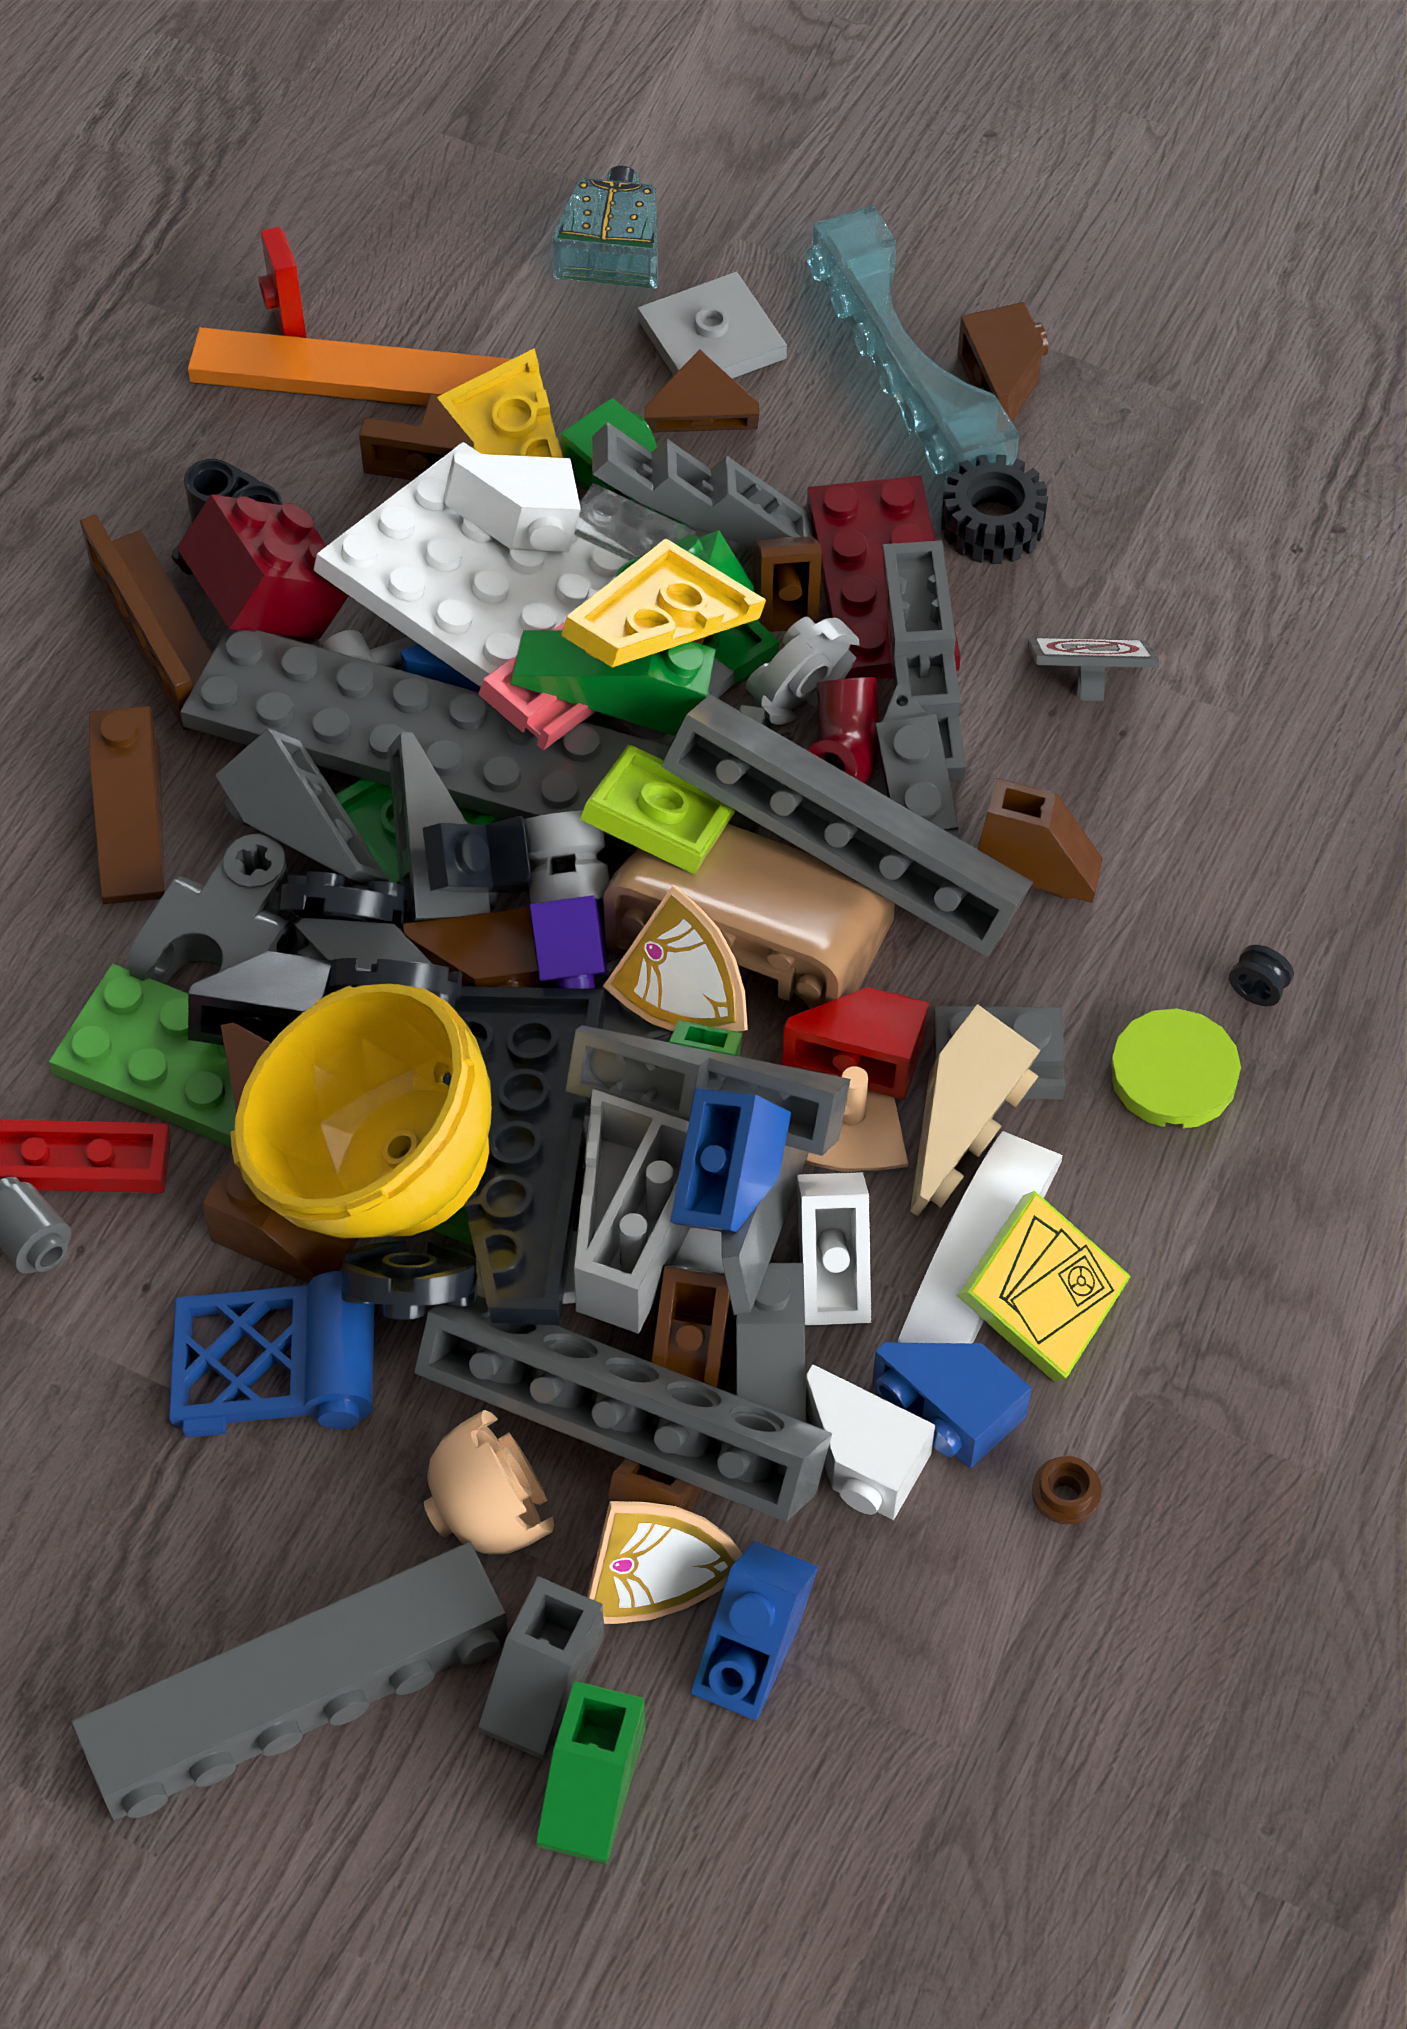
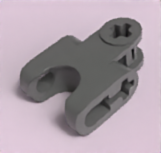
[128,834,296,984]

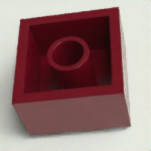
[177,494,349,640]

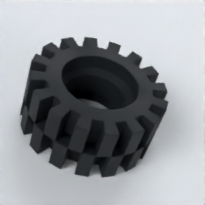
[941,454,1048,564]

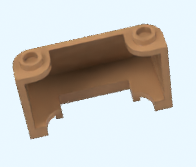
[603,824,895,1009]

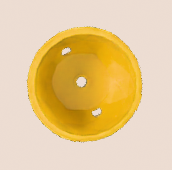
[230,984,491,1238]

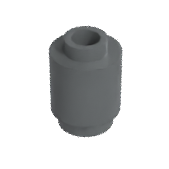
[0,1177,72,1274]

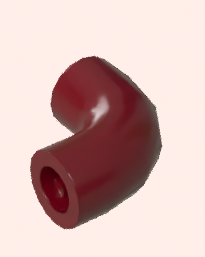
[806,677,879,785]

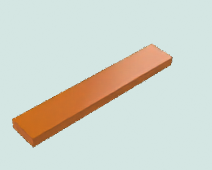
[188,327,512,406]

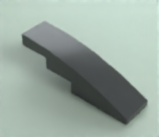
[592,422,812,547]
[882,540,966,781]

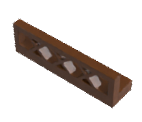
[80,514,213,730]

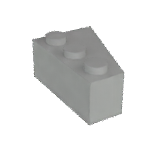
[574,1089,691,1334]

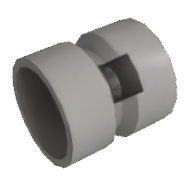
[524,810,610,904]

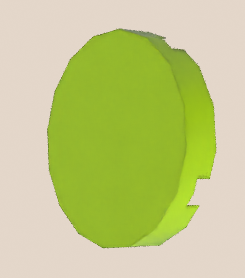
[1111,1008,1241,1128]

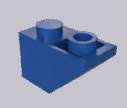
[872,1342,1032,1469]
[691,1541,819,1721]

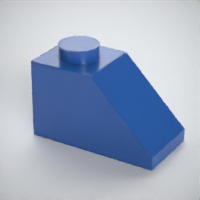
[670,1088,791,1232]

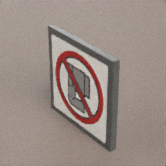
[1028,638,1159,701]

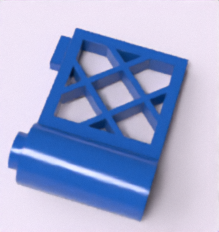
[169,1271,374,1438]

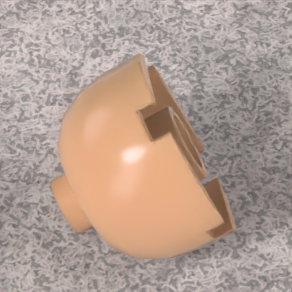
[424,1410,554,1555]

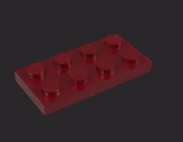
[807,475,961,679]

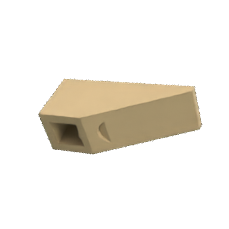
[910,1004,1041,1217]

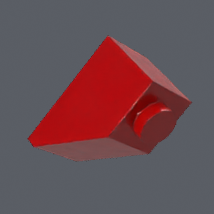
[781,987,929,1100]

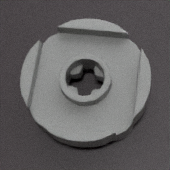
[746,617,859,725]

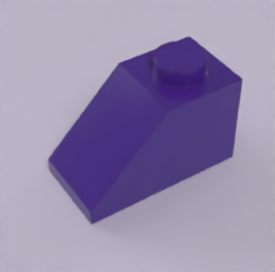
[530,895,608,989]

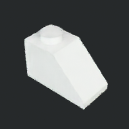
[444,453,581,552]
[797,1172,871,1325]
[806,1365,935,1520]

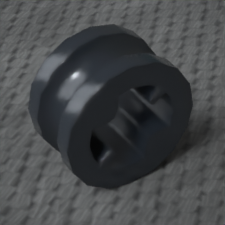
[1228,945,1294,1007]

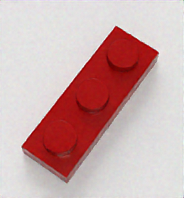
[0,1119,171,1193]

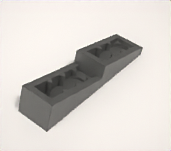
[566,1025,851,1156]
[721,1145,809,1315]

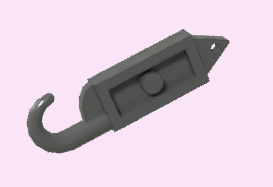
[875,684,959,838]

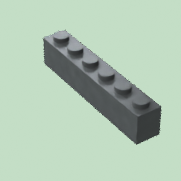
[661,694,1033,957]
[71,1542,508,1821]

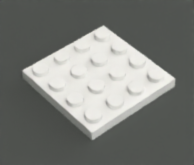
[314,442,634,687]

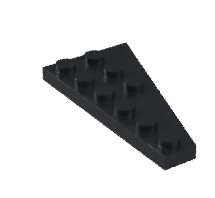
[443,986,606,1325]

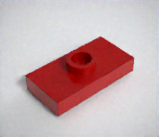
[258,226,307,338]

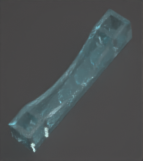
[807,204,1019,482]

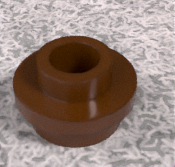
[1032,1456,1102,1525]

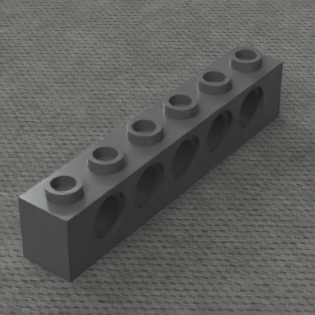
[414,1295,832,1522]

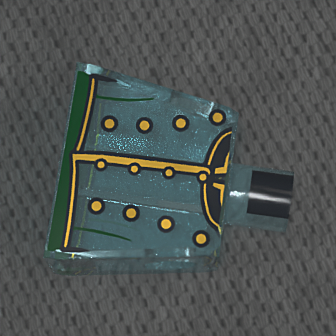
[552,166,658,289]

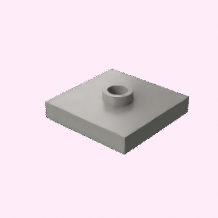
[638,271,787,379]

